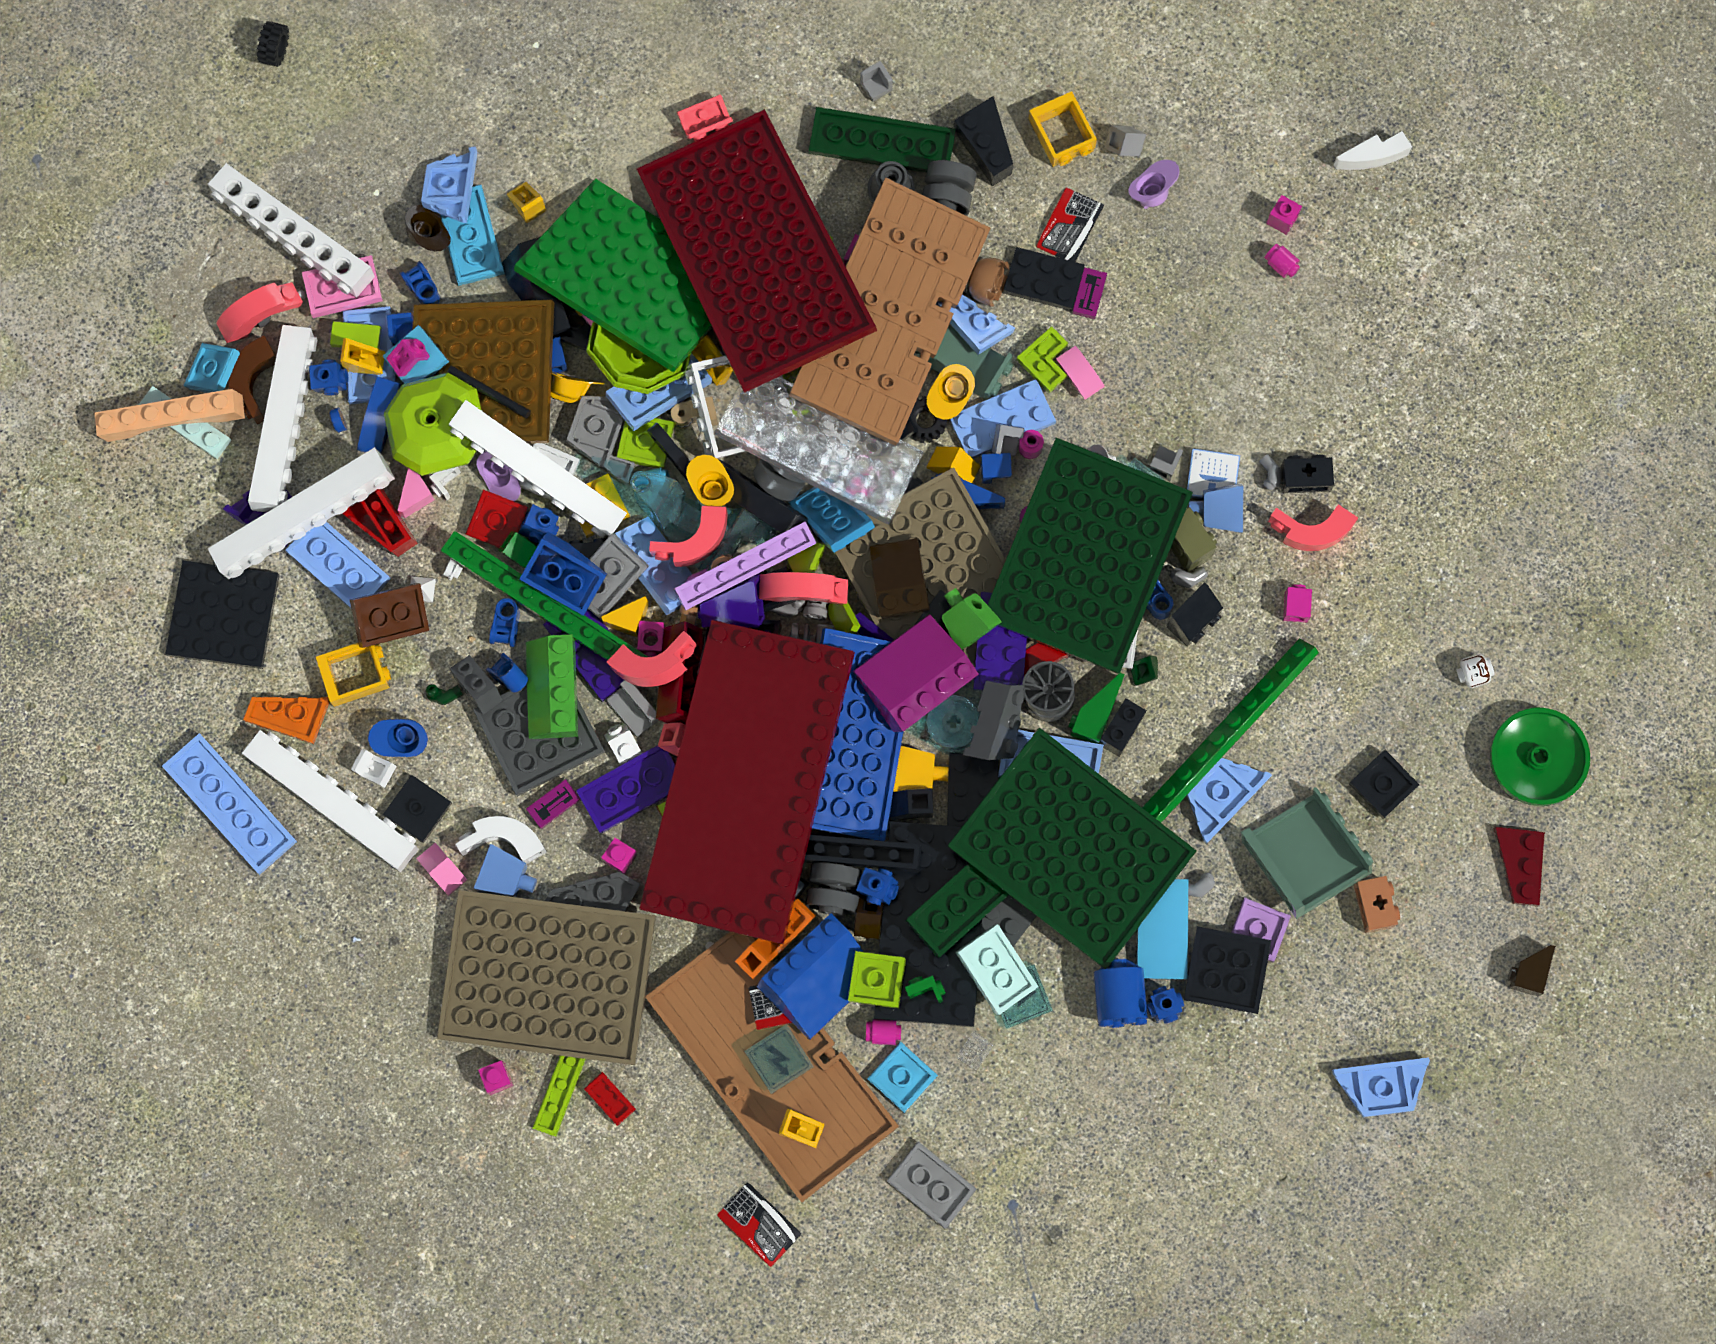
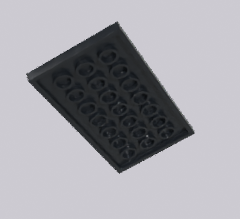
[874,821,982,1027]

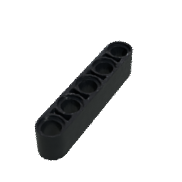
[718,459,808,534]

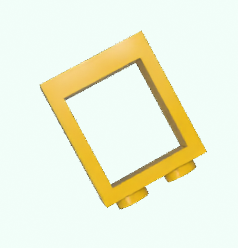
[1028,91,1097,167]
[316,643,392,707]

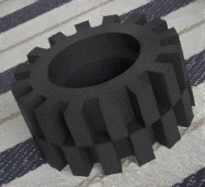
[256,21,289,67]
[910,396,947,443]

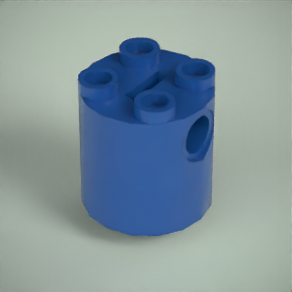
[1093,959,1148,1028]

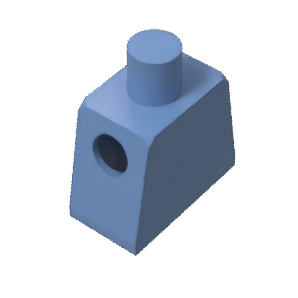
[1188,484,1243,532]
[474,844,537,897]

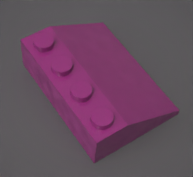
[852,614,979,732]

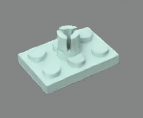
[955,924,1038,1015]

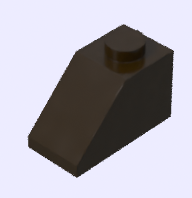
[854,893,883,939]
[1508,945,1556,997]

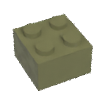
[1170,507,1217,572]

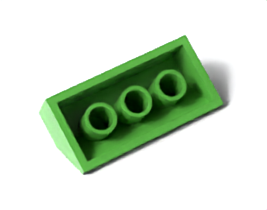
[526,634,578,739]

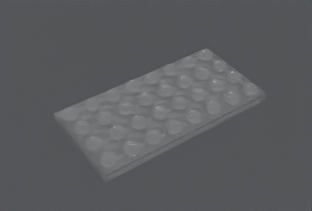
[714,377,923,525]

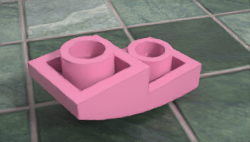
[1056,345,1105,400]

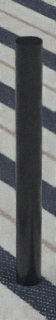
[447,366,531,419]

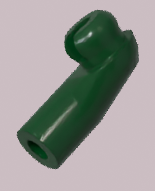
[425,684,463,705]

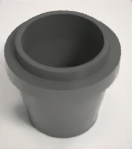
[867,161,915,204]

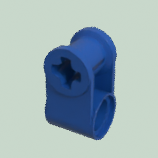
[400,261,440,305]
[1146,580,1173,620]
[489,598,520,647]
[486,653,528,692]

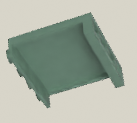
[1241,787,1373,919]

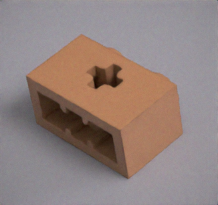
[1354,876,1400,933]

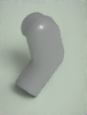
[1188,873,1215,897]

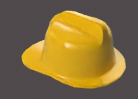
[927,364,975,420]
[551,371,605,403]
[686,455,734,507]

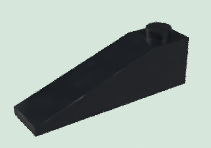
[502,236,571,335]

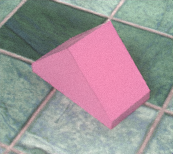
[398,468,434,518]
[416,843,467,896]

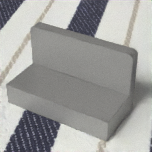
[607,680,659,737]

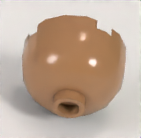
[968,257,1009,307]

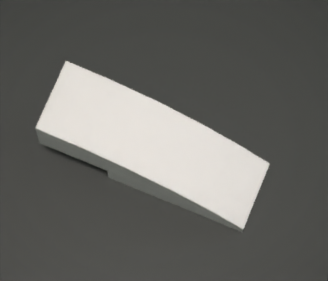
[1333,131,1412,170]

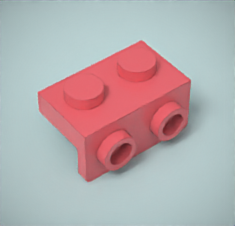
[677,94,733,142]

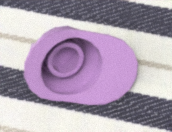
[1129,160,1180,209]
[477,452,521,501]

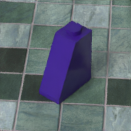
[697,573,765,628]

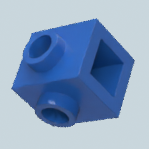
[309,359,349,396]
[518,504,559,544]
[856,867,898,906]
[1146,986,1184,1024]

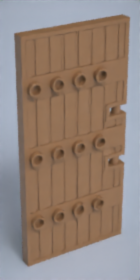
[788,178,991,446]
[645,932,899,1203]

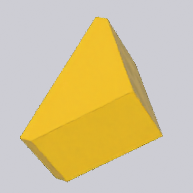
[507,182,546,224]
[340,338,385,375]
[926,446,980,483]
[601,596,649,637]
[779,1109,825,1148]

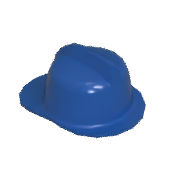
[368,718,428,757]

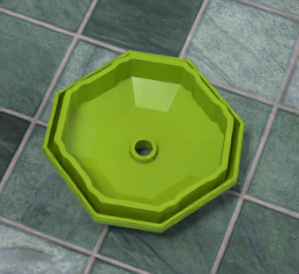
[586,322,691,394]
[384,373,482,476]

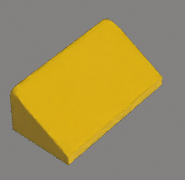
[692,335,733,386]

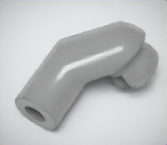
[1259,454,1282,490]
[1170,567,1208,588]
[769,600,805,618]

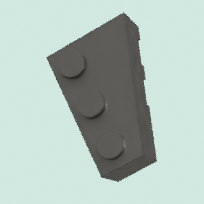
[963,680,1024,760]

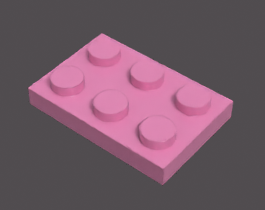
[302,255,383,318]

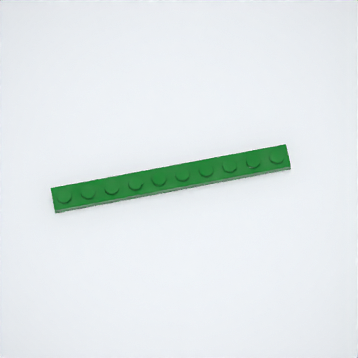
[441,531,648,661]
[1142,638,1319,823]

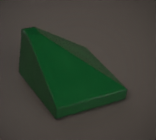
[1130,656,1158,686]

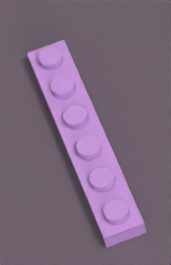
[674,522,816,611]

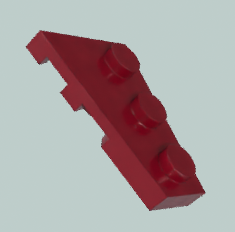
[1494,827,1545,907]

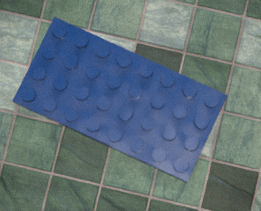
[812,628,903,841]

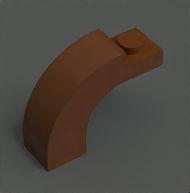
[229,335,276,425]

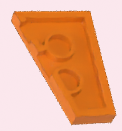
[243,697,330,745]

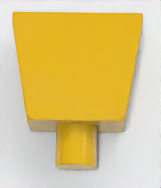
[893,746,949,792]

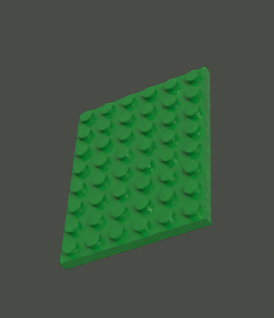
[514,178,713,373]

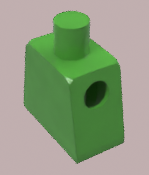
[942,588,1002,650]

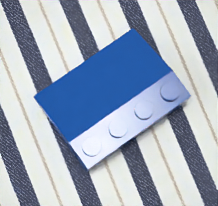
[757,913,864,1040]

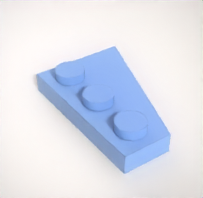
[936,294,1015,355]

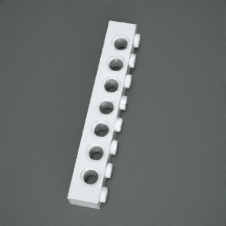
[208,163,375,298]

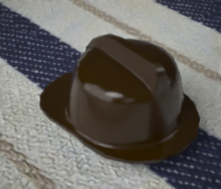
[405,205,451,252]

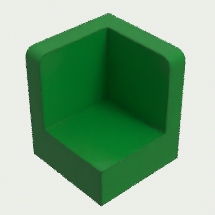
[498,531,537,568]

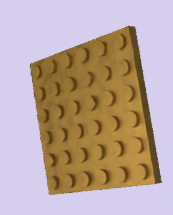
[412,300,554,444]

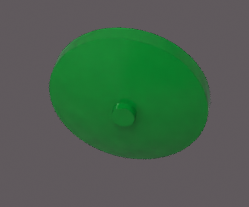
[1490,708,1590,806]

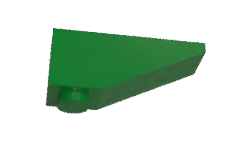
[1068,673,1125,744]

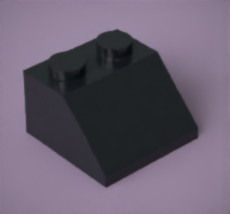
[1166,582,1223,647]

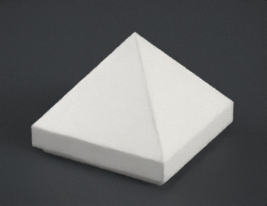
[411,576,436,603]

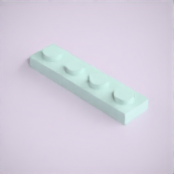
[138,386,232,459]

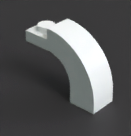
[456,816,547,864]

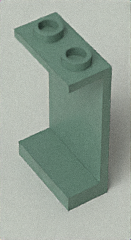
[914,325,1014,400]

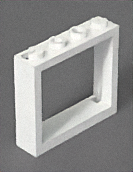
[685,356,798,459]

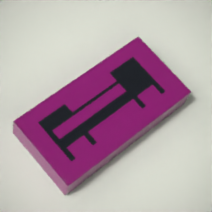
[1072,267,1108,319]
[526,779,581,829]

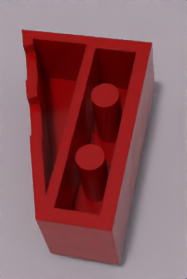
[342,489,418,557]

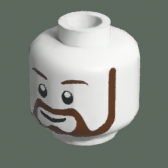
[1456,653,1495,689]

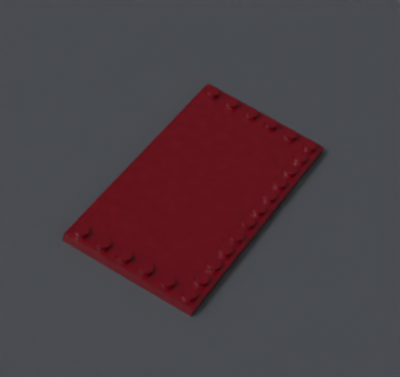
[637,109,877,393]
[639,620,855,944]

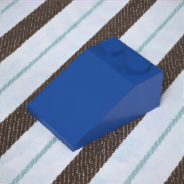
[520,531,607,616]

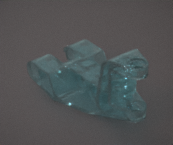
[630,471,777,571]

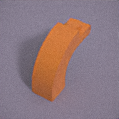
[735,899,815,979]

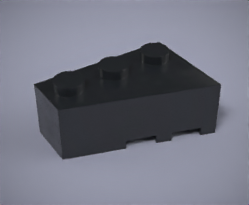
[954,96,1013,186]

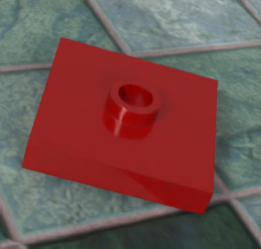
[465,489,529,548]

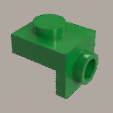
[905,976,946,1003]

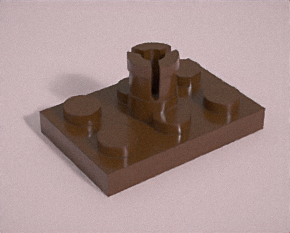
[350,583,429,648]

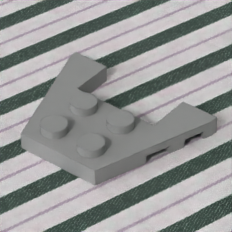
[566,396,635,485]

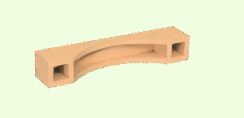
[95,389,245,442]

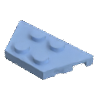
[421,147,478,223]
[1187,758,1272,844]
[1332,1057,1430,1117]

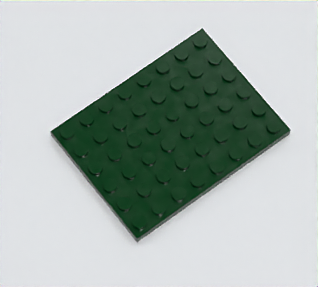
[988,437,1193,674]
[947,727,1197,969]

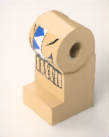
[671,396,718,428]

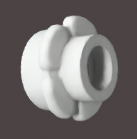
[443,558,463,581]

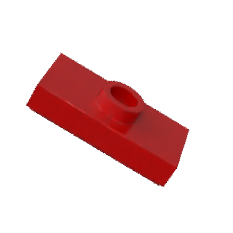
[584,1072,636,1126]

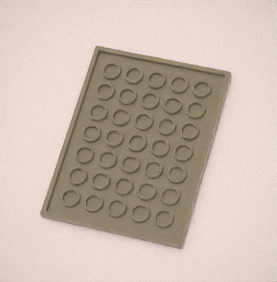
[835,467,1039,680]
[437,890,656,1065]

